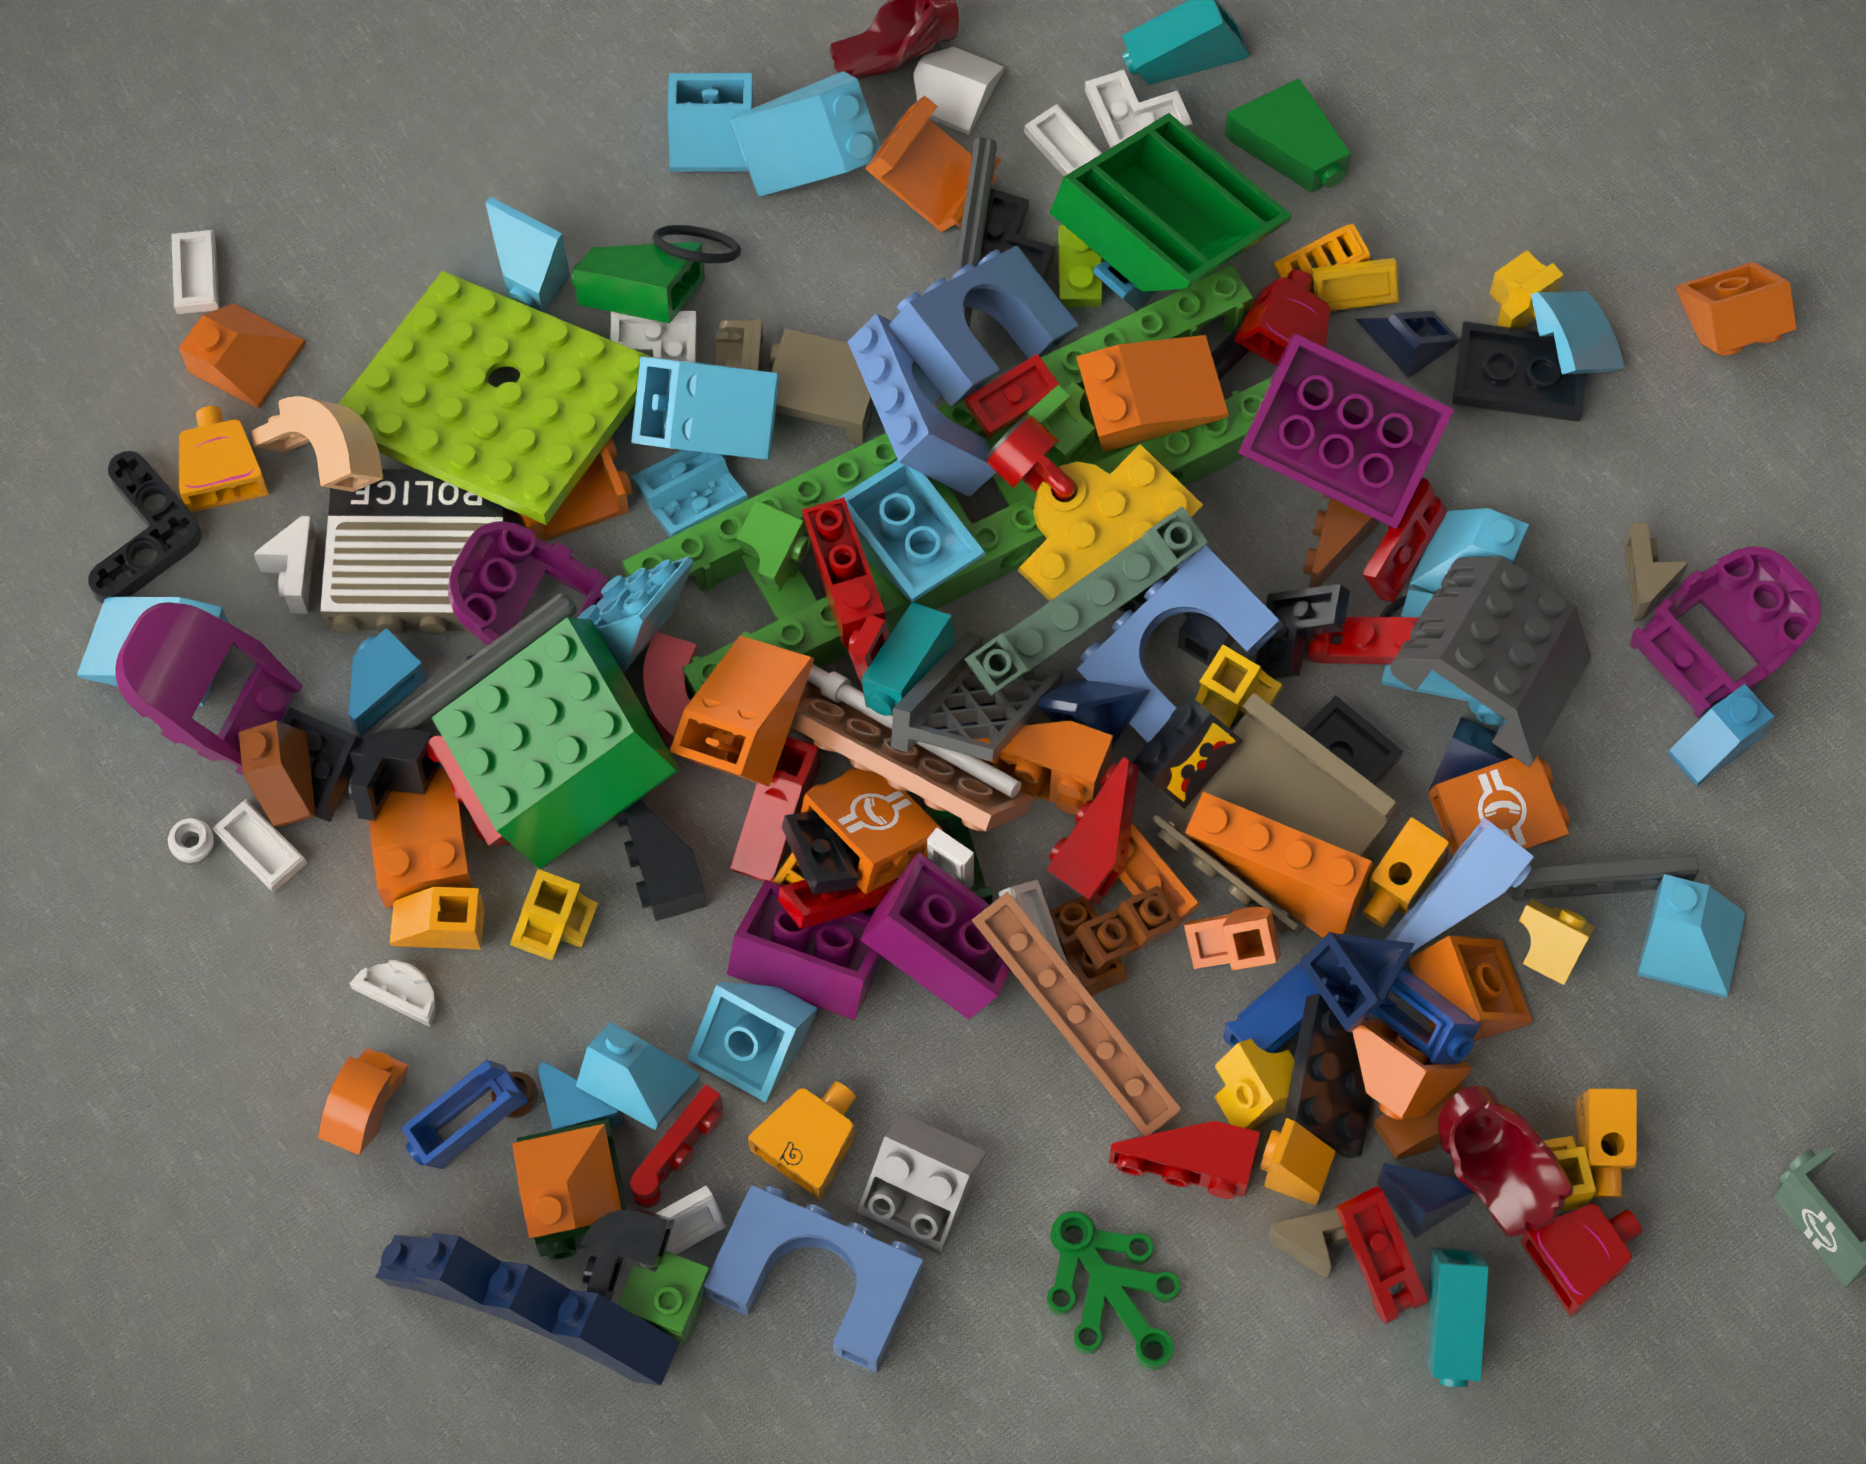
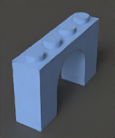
[888,246,1079,407]
[847,313,996,497]
[1077,545,1283,743]
[703,1185,923,1373]

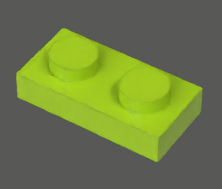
[1058,225,1102,307]

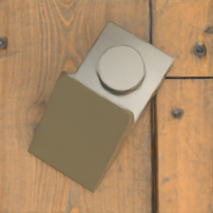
[1624,523,1688,621]
[1268,1209,1350,1278]

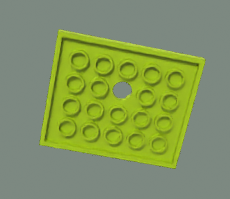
[338,271,651,525]

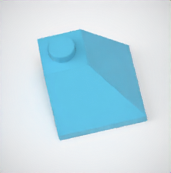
[485,196,570,312]
[1409,508,1529,594]
[1637,874,1745,998]
[687,982,818,1103]
[576,1022,701,1130]

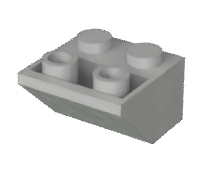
[857,1113,986,1251]

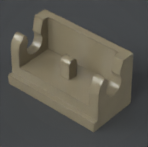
[715,319,764,371]

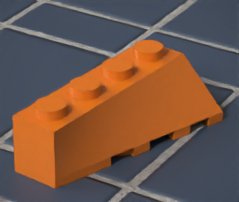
[1185,792,1375,938]

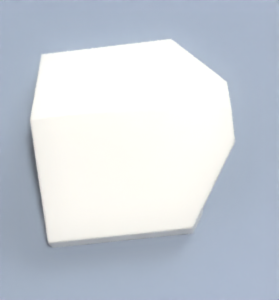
[913,47,1004,135]

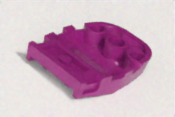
[448,521,608,645]
[1630,546,1821,718]
[115,602,303,775]

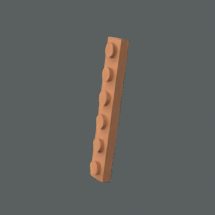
[972,892,1182,1136]

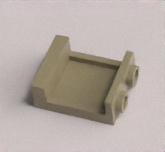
[769,328,875,444]

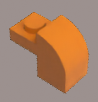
[1184,907,1281,970]
[318,1048,409,1155]

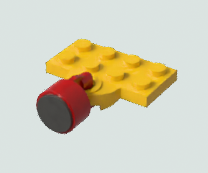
[986,415,1203,601]

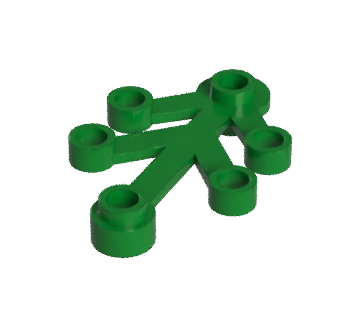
[1047,1211,1180,1370]

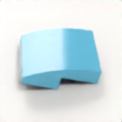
[1531,291,1625,374]
[631,450,749,538]

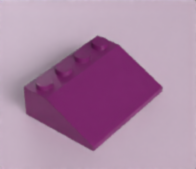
[1238,334,1454,529]

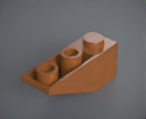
[1303,494,1379,588]

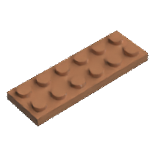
[789,683,1034,831]

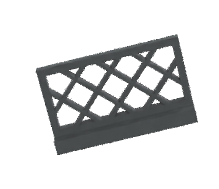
[891,632,1064,762]

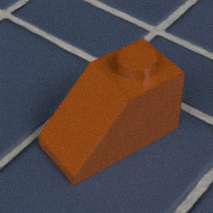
[239,720,316,828]

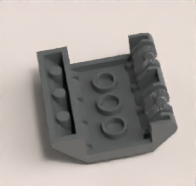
[1390,556,1591,767]

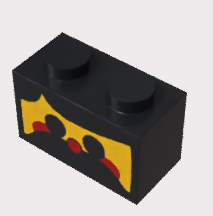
[1133,695,1243,809]

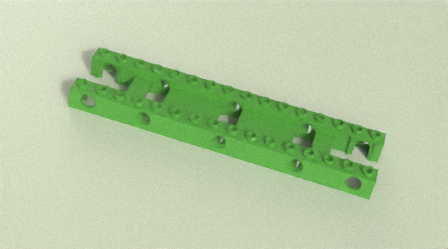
[622,265,1272,699]

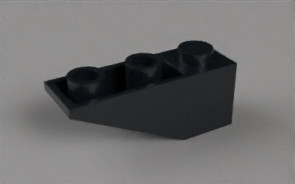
[616,799,708,921]

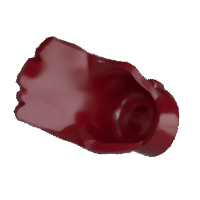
[830,0,959,80]
[1438,1086,1573,1237]

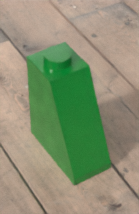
[1225,78,1351,192]
[571,242,705,324]

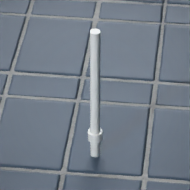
[807,664,1021,798]

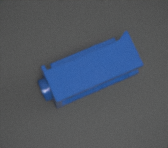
[1223,954,1320,1053]
[1372,966,1481,1064]
[401,1060,529,1169]

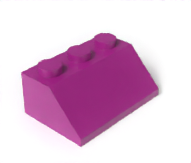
[860,853,1010,1020]
[727,879,882,1020]

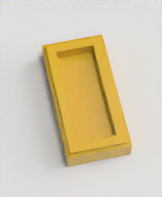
[1310,258,1399,311]

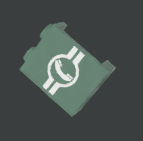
[1773,1146,1866,1287]

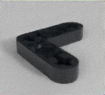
[88,451,202,604]

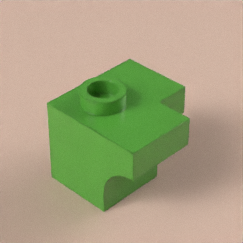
[1028,381,1095,467]
[736,500,811,591]
[617,1251,710,1346]

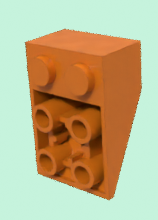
[669,635,814,787]
[974,721,1113,815]

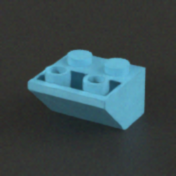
[668,73,755,172]

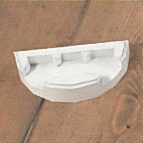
[349,960,436,1027]

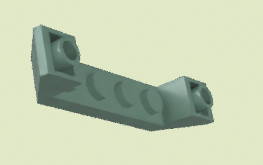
[964,506,1209,696]

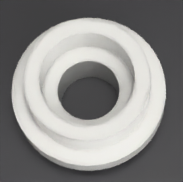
[168,818,214,863]

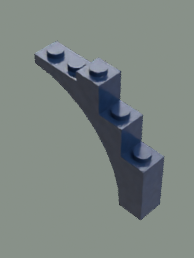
[375,1233,680,1386]

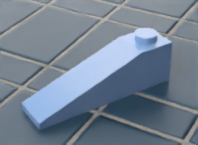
[1385,817,1534,953]

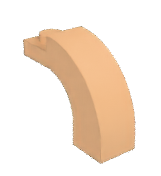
[252,396,383,492]

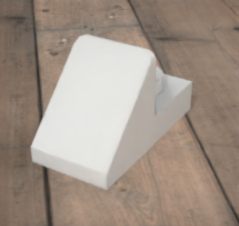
[254,516,317,614]

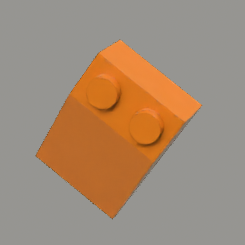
[1076,335,1229,453]
[369,768,474,908]

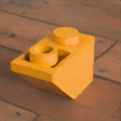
[390,887,485,950]
[1260,1118,1336,1206]

